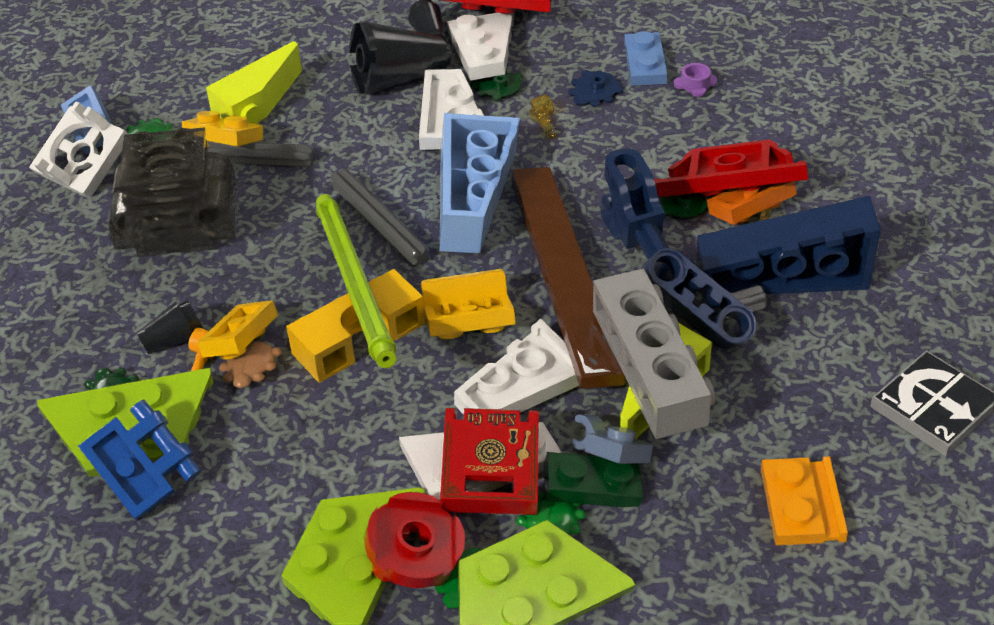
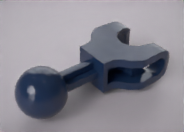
[600,149,695,293]

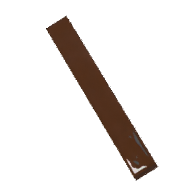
[511,167,625,389]

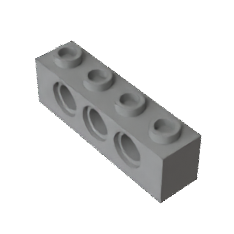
[593,268,715,439]

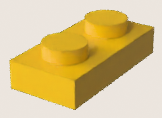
[182,111,263,147]
[197,300,278,360]

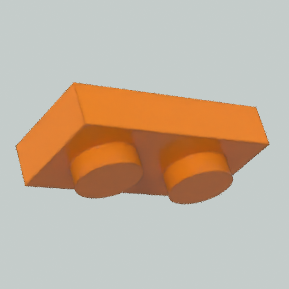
[707,181,797,224]

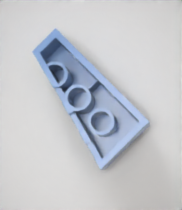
[439,113,520,253]

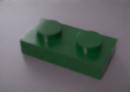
[543,452,643,507]

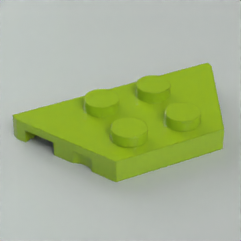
[37,368,213,477]
[281,487,426,625]
[458,520,635,625]

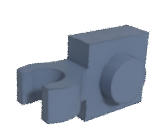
[570,415,653,464]

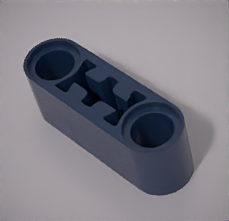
[641,248,756,349]

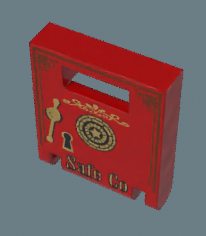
[440,408,539,515]

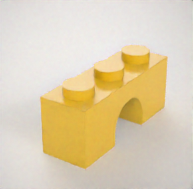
[286,269,426,383]

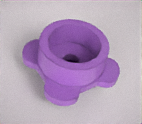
[674,63,717,97]

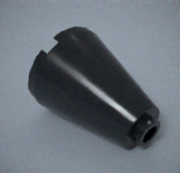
[349,21,452,94]

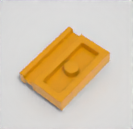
[761,456,848,545]

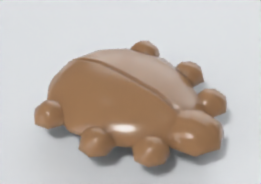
[219,341,281,388]

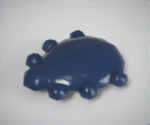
[568,70,623,107]

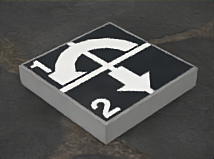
[870,350,994,456]

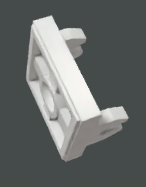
[29,101,131,198]

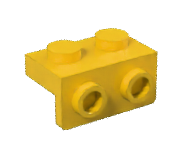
[421,269,516,339]

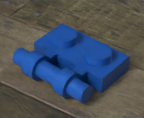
[78,399,201,520]

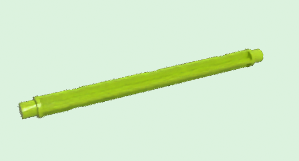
[316,194,397,368]

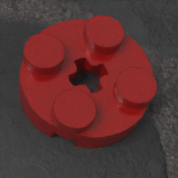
[364,492,465,588]

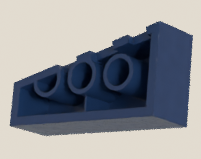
[696,196,881,297]

